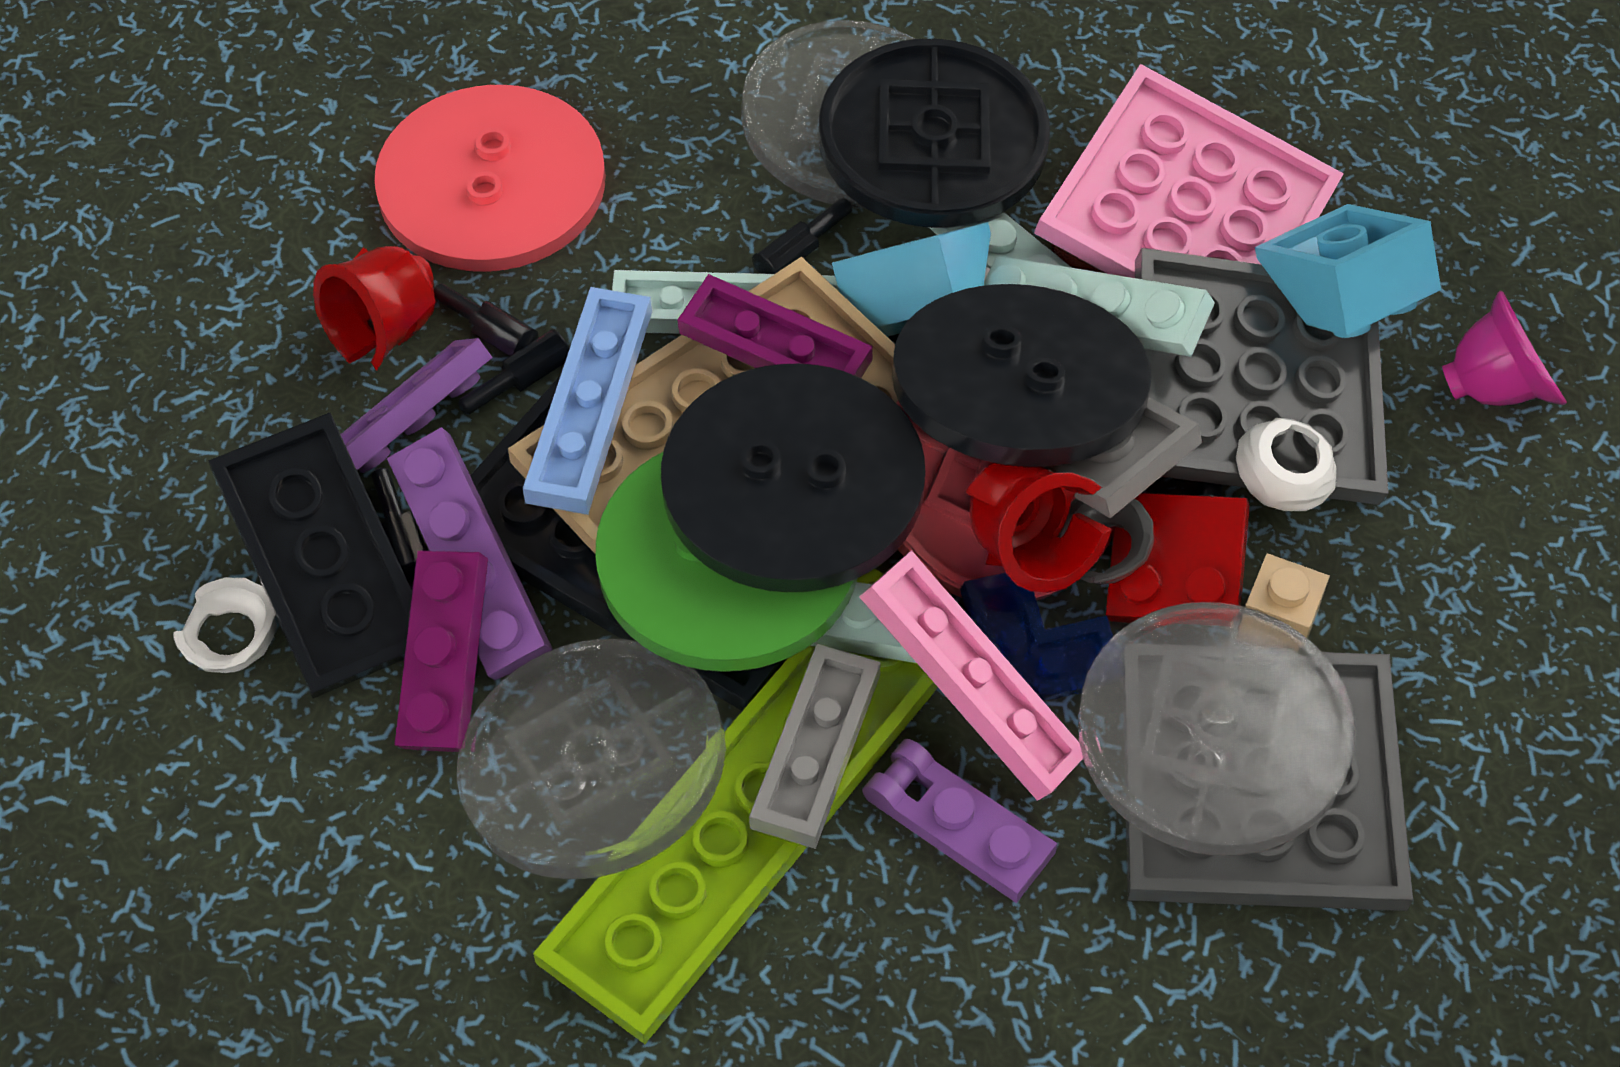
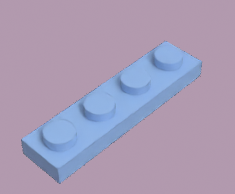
[523,287,652,515]

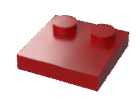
[1106,493,1250,630]

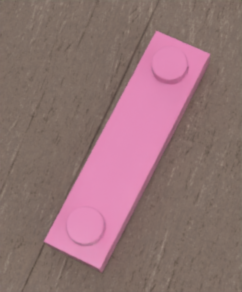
[859,550,1088,801]

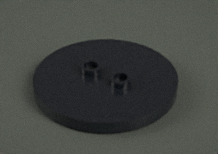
[818,38,1050,228]
[892,284,1152,467]
[661,363,925,592]

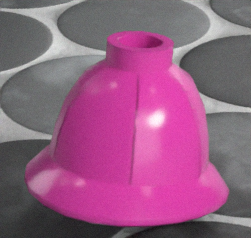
[1442,291,1567,406]

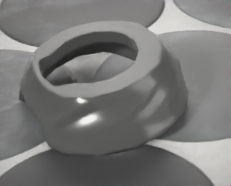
[1058,498,1154,584]

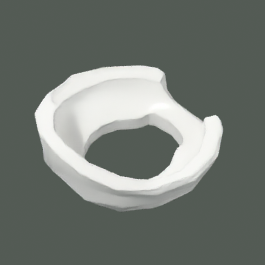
[1236,418,1336,511]
[173,577,277,673]

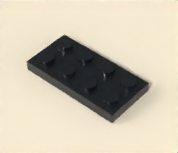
[208,412,413,698]

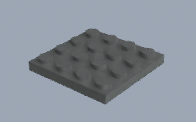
[1135,248,1389,505]
[1121,645,1413,911]

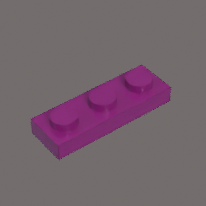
[677,274,873,378]
[395,551,488,752]

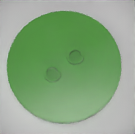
[595,452,857,671]

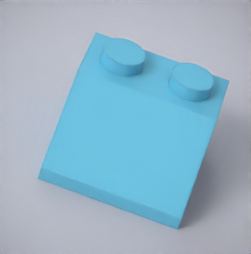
[1255,204,1441,338]
[832,222,991,337]

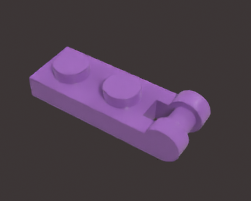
[862,739,1057,903]

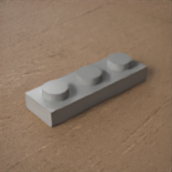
[749,644,881,849]

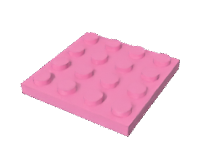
[1034,64,1344,278]

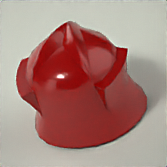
[313,246,436,371]
[965,463,1112,593]

